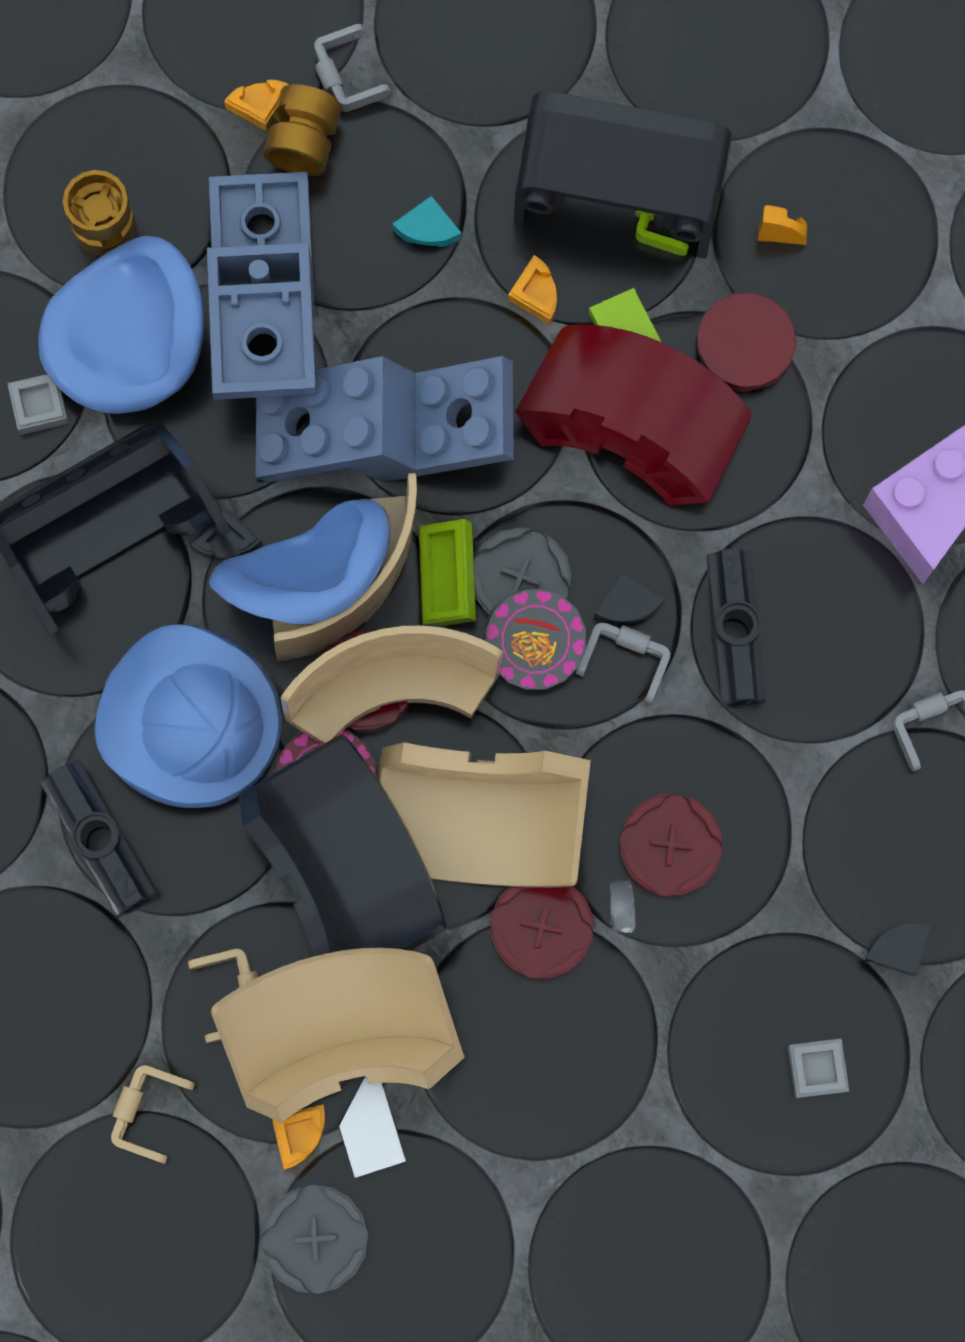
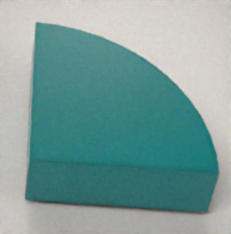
[392,196,461,247]

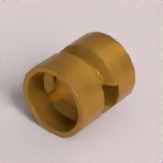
[263,84,342,177]
[62,170,136,256]

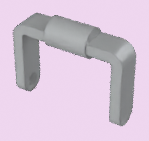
[314,24,391,112]
[576,623,670,704]
[892,690,965,772]

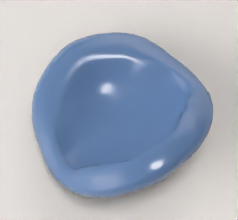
[38,236,204,414]
[209,499,390,624]
[95,624,282,808]

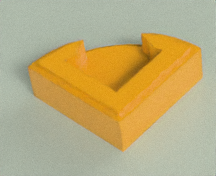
[224,79,289,131]
[757,205,808,245]
[508,255,557,325]
[272,1104,326,1170]

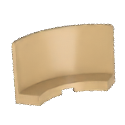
[273,473,417,662]
[280,626,503,745]
[378,742,591,887]
[211,948,465,1123]

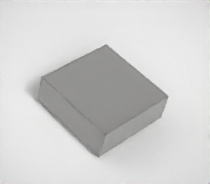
[7,374,69,435]
[787,1038,849,1099]

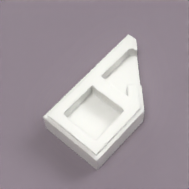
[339,1076,406,1178]

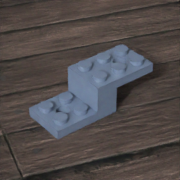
[207,172,317,400]
[255,356,514,482]

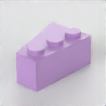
[863,425,965,584]

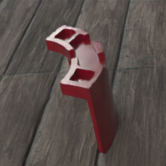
[515,324,751,506]

